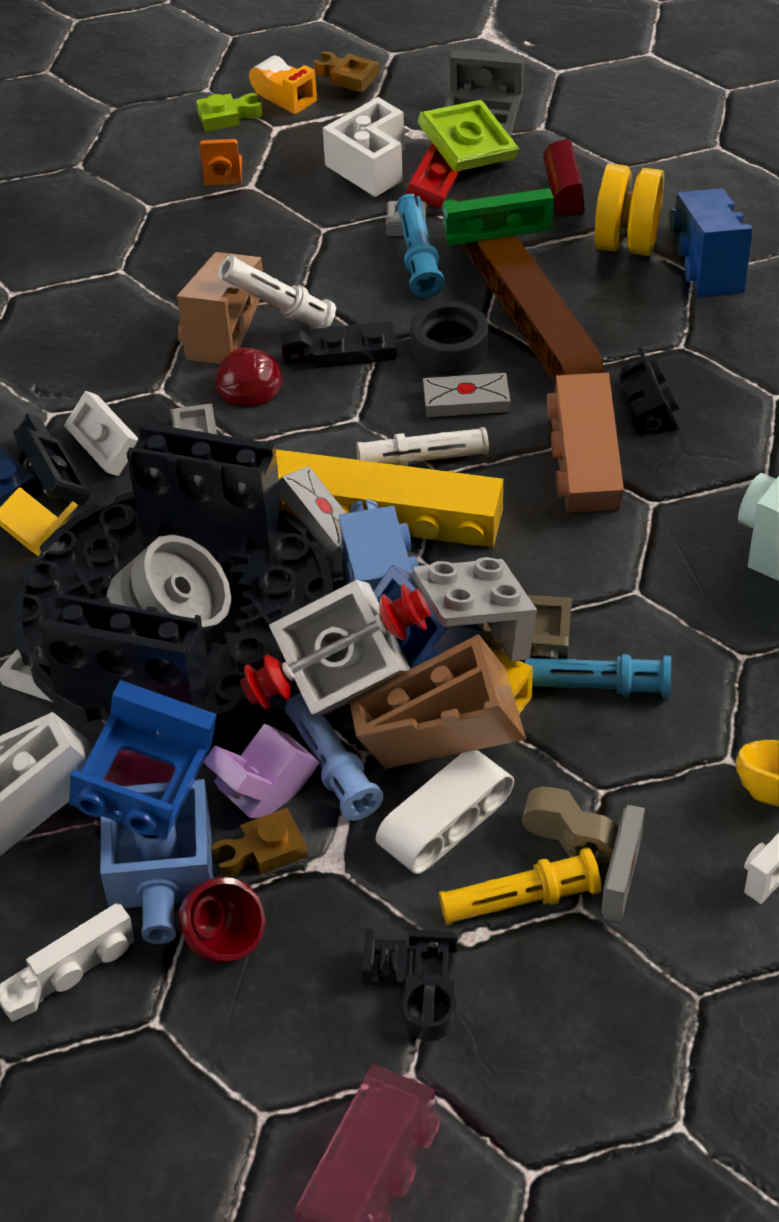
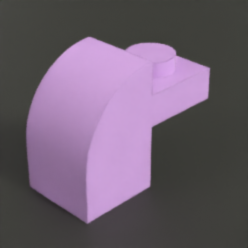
[203,724,321,818]

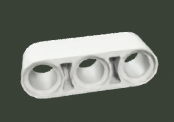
[375,750,514,874]

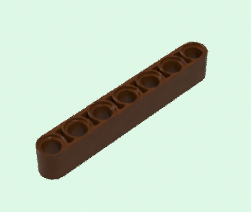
[460,236,604,383]

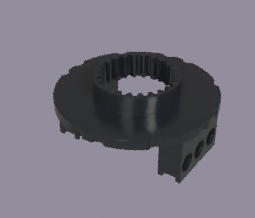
[12,422,334,728]

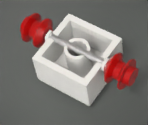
[240,580,431,715]

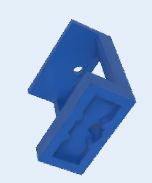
[69,680,217,840]

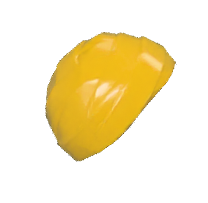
[736,740,779,807]

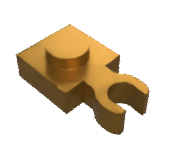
[313,51,379,92]
[211,808,308,878]

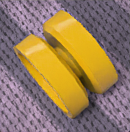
[594,163,664,257]

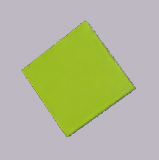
[417,100,519,172]

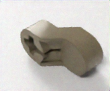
[522,787,618,865]

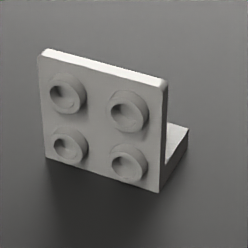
[412,557,537,661]

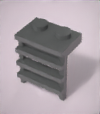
[445,49,524,138]

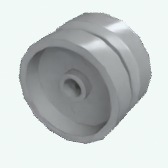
[107,535,231,635]

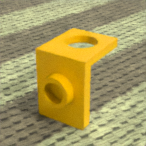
[0,488,78,557]

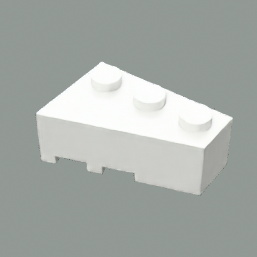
[0,712,92,856]

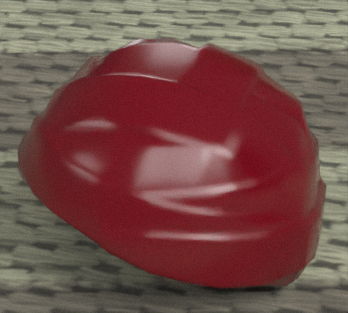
[215,347,283,406]
[179,877,265,963]

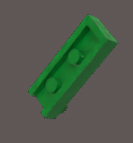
[443,188,554,246]

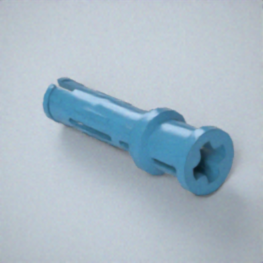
[397,194,445,298]
[525,654,671,699]

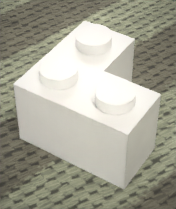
[323,97,405,197]

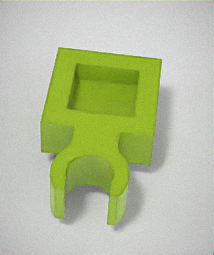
[196,93,262,132]

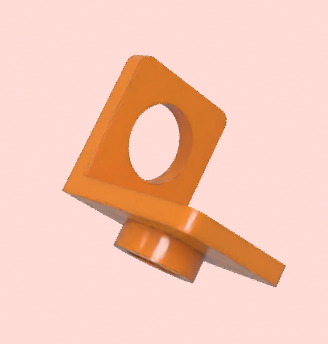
[200,139,242,186]

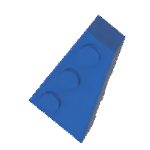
[669,188,753,297]

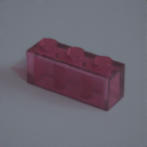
[294,1063,441,1222]

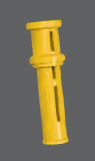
[439,848,602,925]

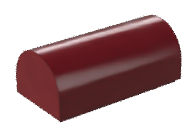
[543,139,585,216]

